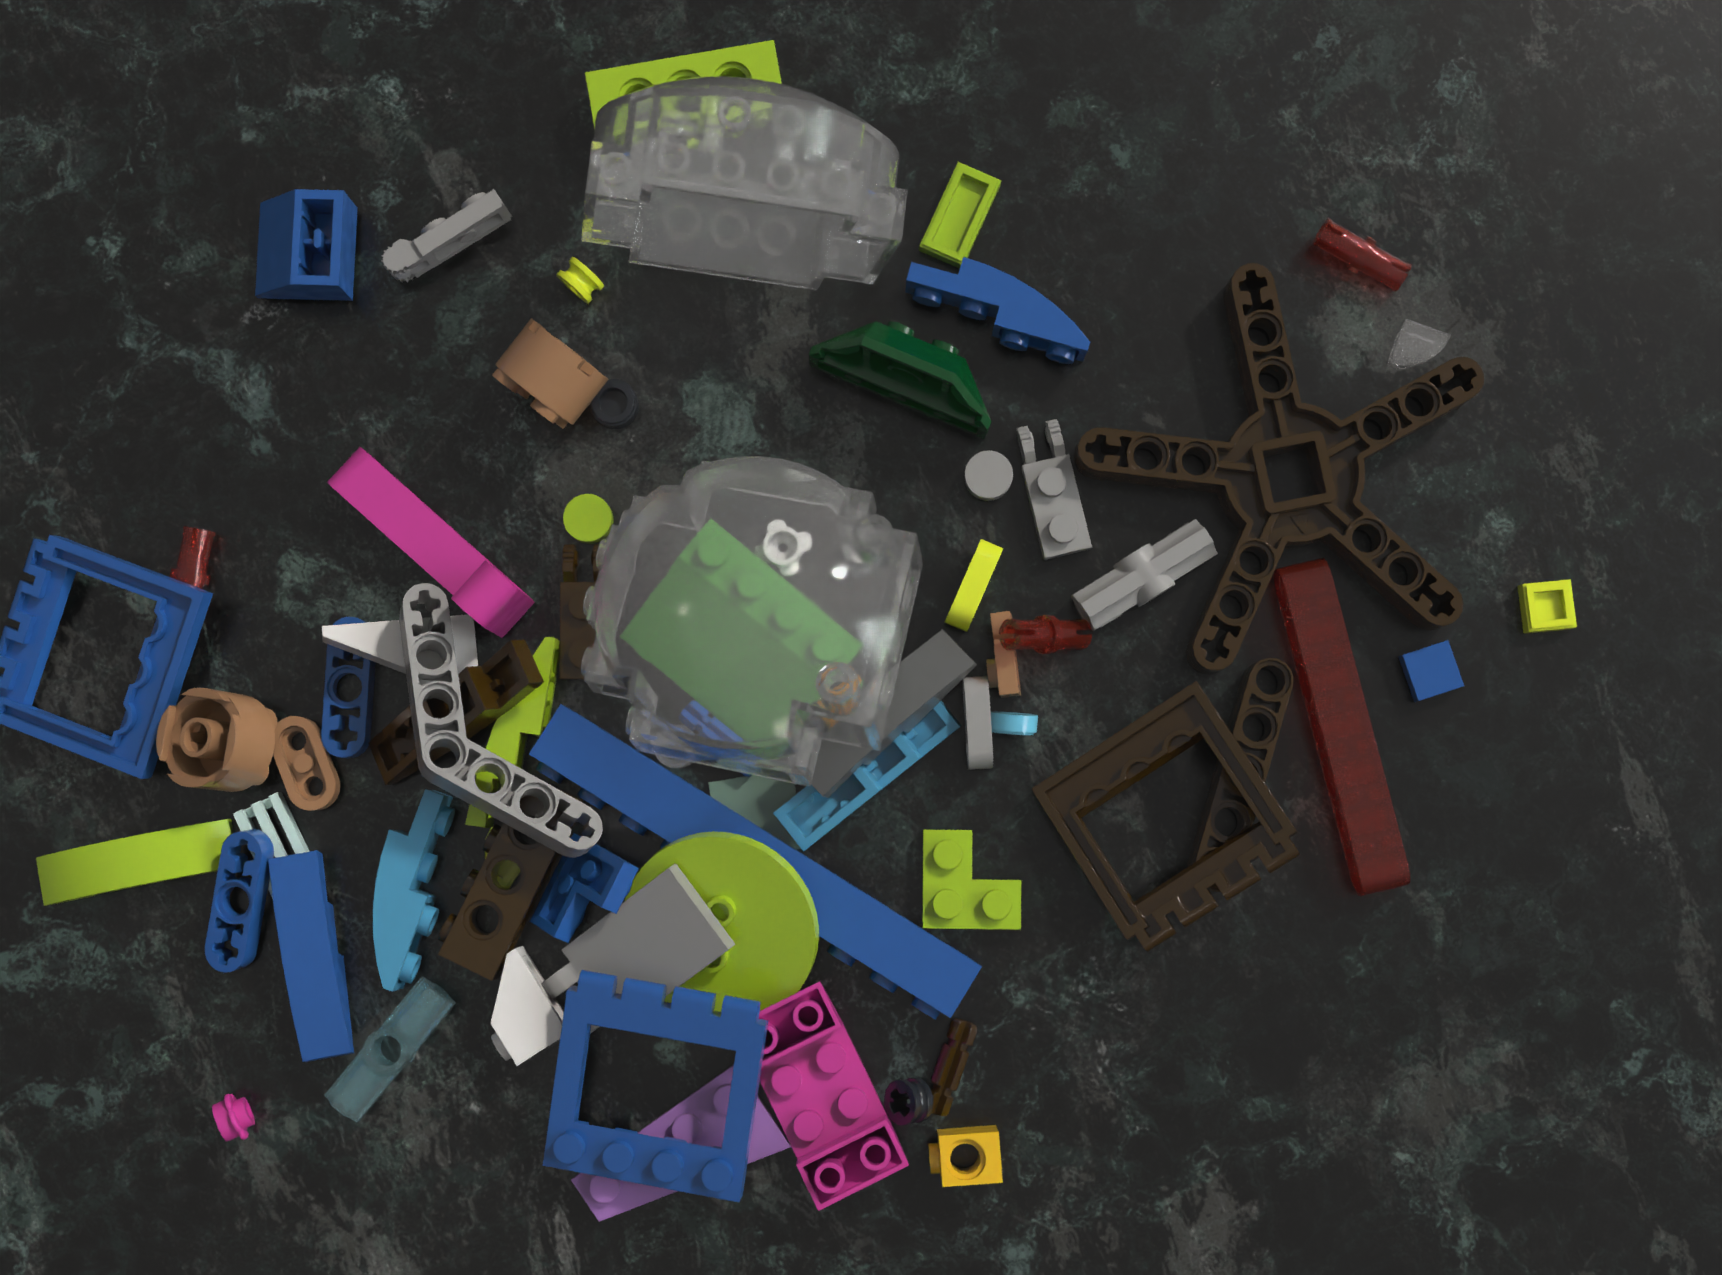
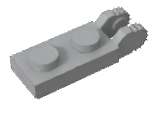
[381,189,512,283]
[1016,419,1092,560]

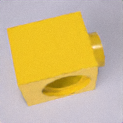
[928,1125,1003,1187]

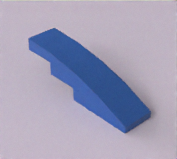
[268,850,354,1062]

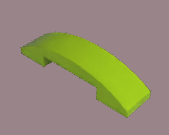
[36,819,234,906]

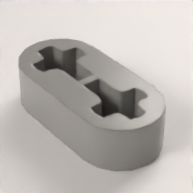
[962,676,993,770]

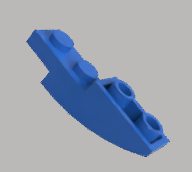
[905,257,1090,364]

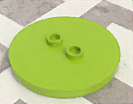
[625,831,819,1012]

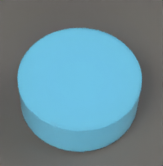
[991,711,1038,735]

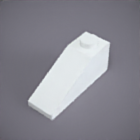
[322,615,478,674]

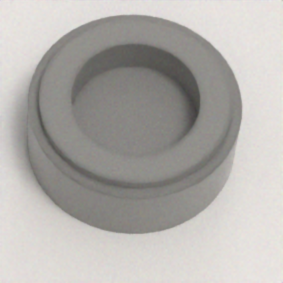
[964,451,1013,501]

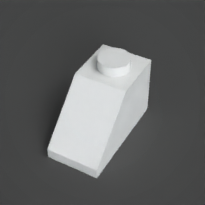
[491,946,564,1066]

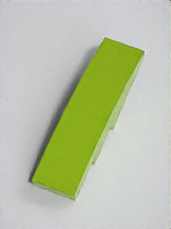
[465,637,560,828]

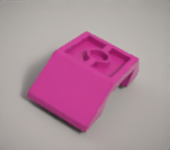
[759,981,909,1211]

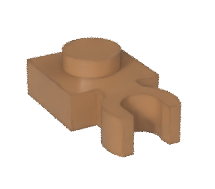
[986,611,1021,698]

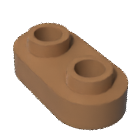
[273,716,340,811]

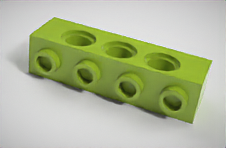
[585,40,785,146]

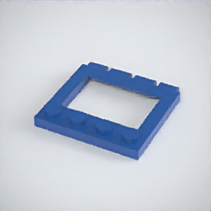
[0,535,213,779]
[543,970,769,1202]

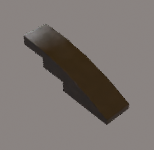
[368,639,544,785]

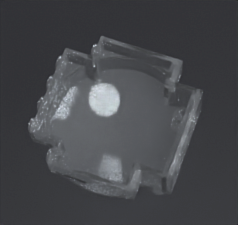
[581,76,908,290]
[581,456,923,787]

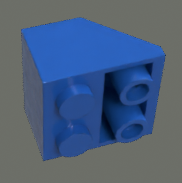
[255,189,358,301]

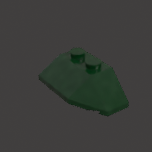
[808,321,991,439]

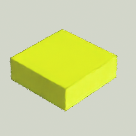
[1517,579,1577,634]

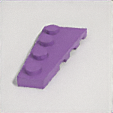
[571,1064,791,1222]

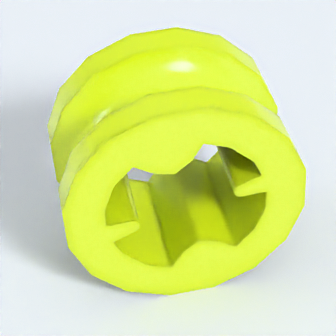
[556,257,604,304]

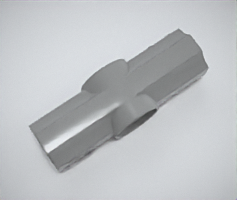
[1071,519,1218,631]

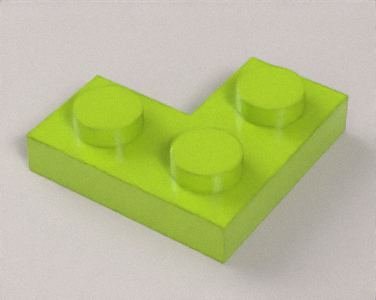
[922,830,1021,930]

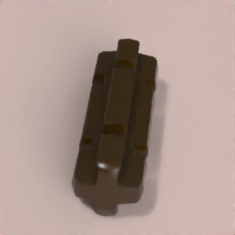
[930,1018,977,1116]

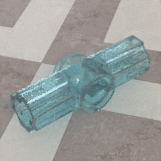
[324,977,456,1122]

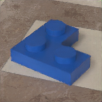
[530,833,639,943]

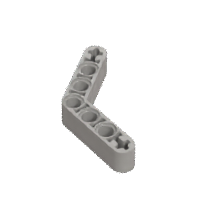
[399,583,603,858]

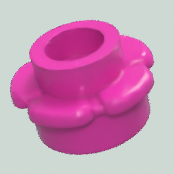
[212,1094,255,1142]

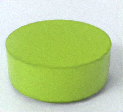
[563,494,613,544]

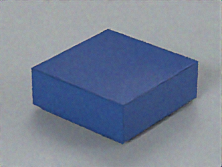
[1398,640,1464,702]

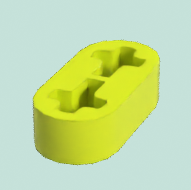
[945,539,1003,632]

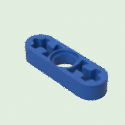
[321,617,376,759]
[205,829,274,973]

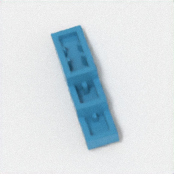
[773,700,962,852]

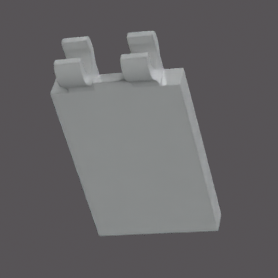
[541,863,735,1034]

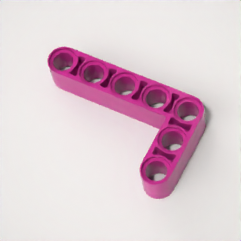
[327,447,535,638]

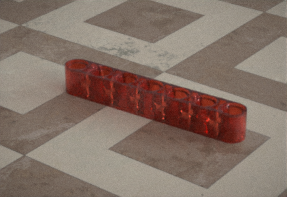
[1274,558,1410,897]

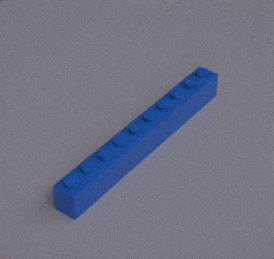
[529,704,982,1020]

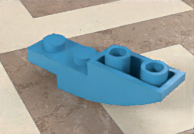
[373,789,455,992]

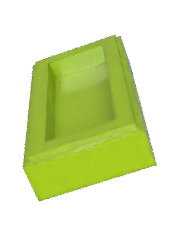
[919,162,1001,269]

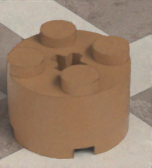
[492,318,609,429]
[156,688,277,792]

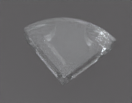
[1386,319,1451,369]

